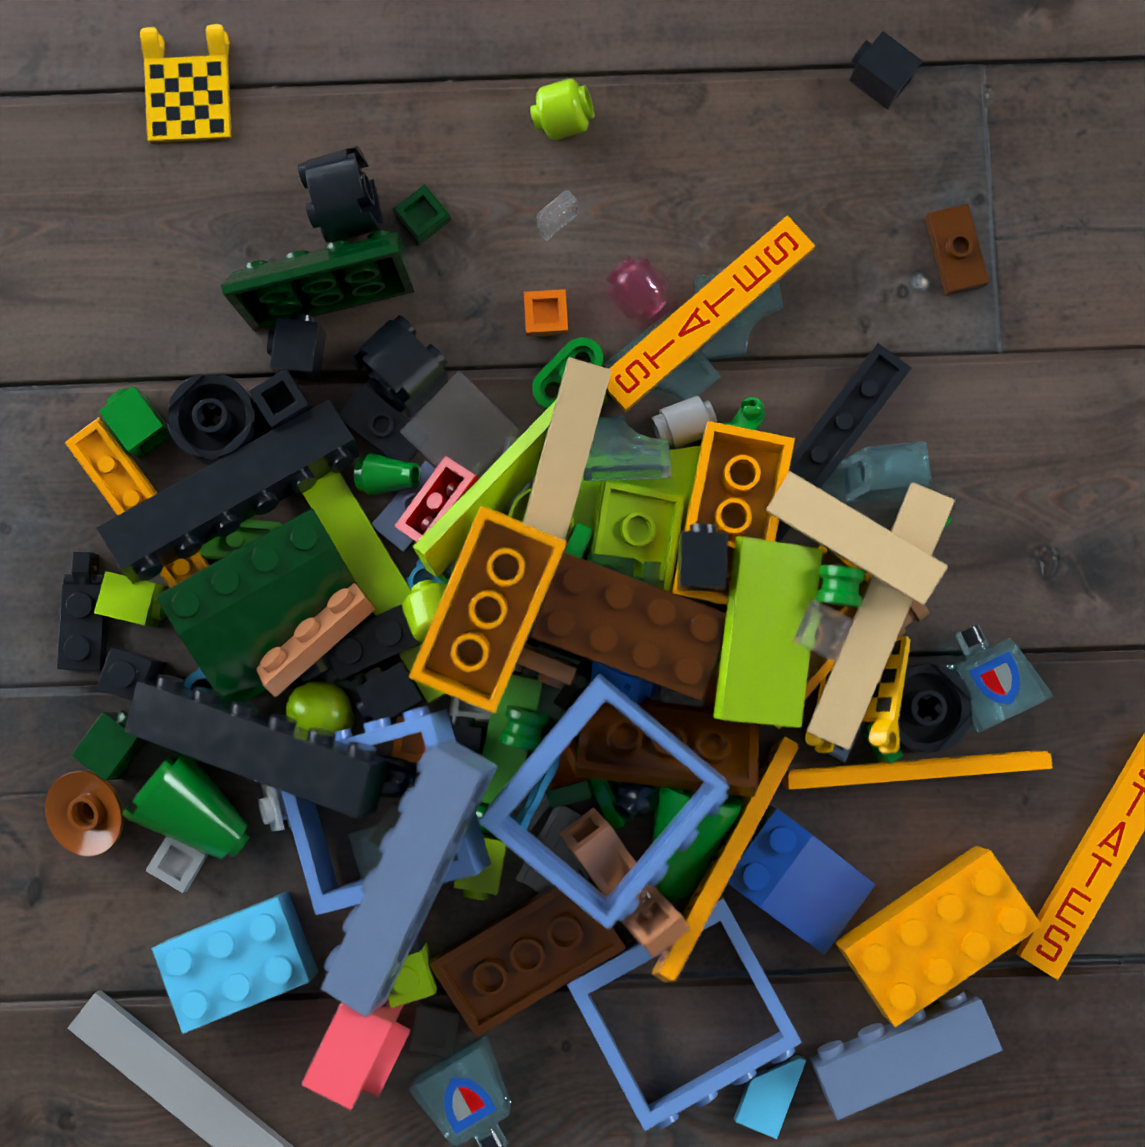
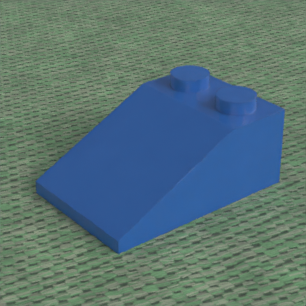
[727,805,876,955]

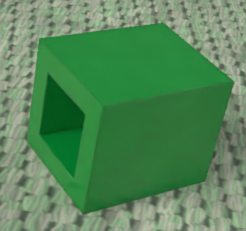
[98,386,171,459]

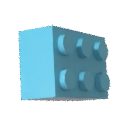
[152,891,319,1033]

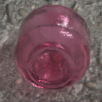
[606,256,668,319]

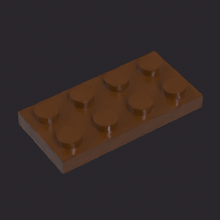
[530,552,727,701]
[575,699,759,797]
[429,869,626,1037]

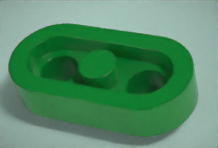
[532,337,603,411]

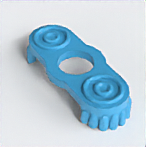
[497,754,560,838]

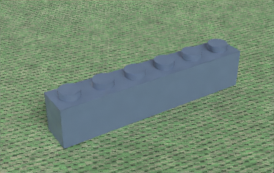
[321,739,498,1018]

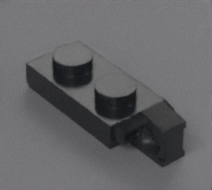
[57,552,108,671]
[300,605,420,682]

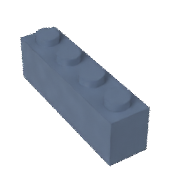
[809,989,1003,1120]

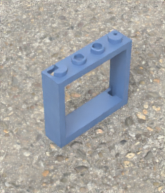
[479,674,729,929]
[281,705,491,915]
[567,895,802,1131]

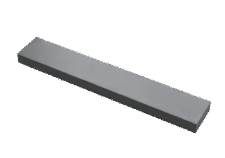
[68,990,294,1147]

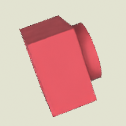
[302,998,411,1110]

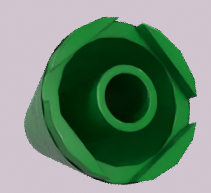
[121,750,250,860]
[652,786,742,902]

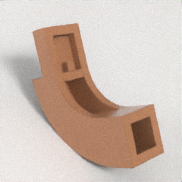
[559,807,690,958]

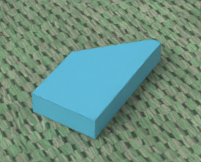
[734,1054,806,1139]

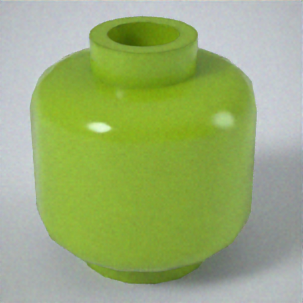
[530,78,594,141]
[402,579,447,643]

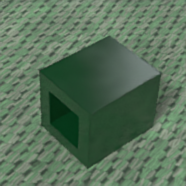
[71,710,147,781]

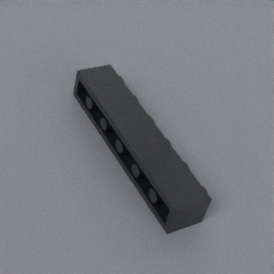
[97,399,360,584]
[124,674,390,818]

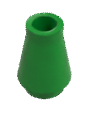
[354,453,421,496]

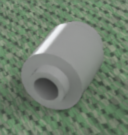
[651,395,717,449]

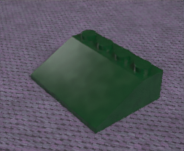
[221,231,415,331]
[155,508,375,703]

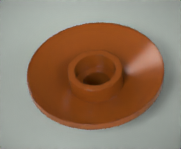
[45,770,124,856]

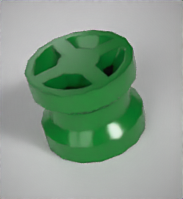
[815,565,866,608]
[499,705,550,751]

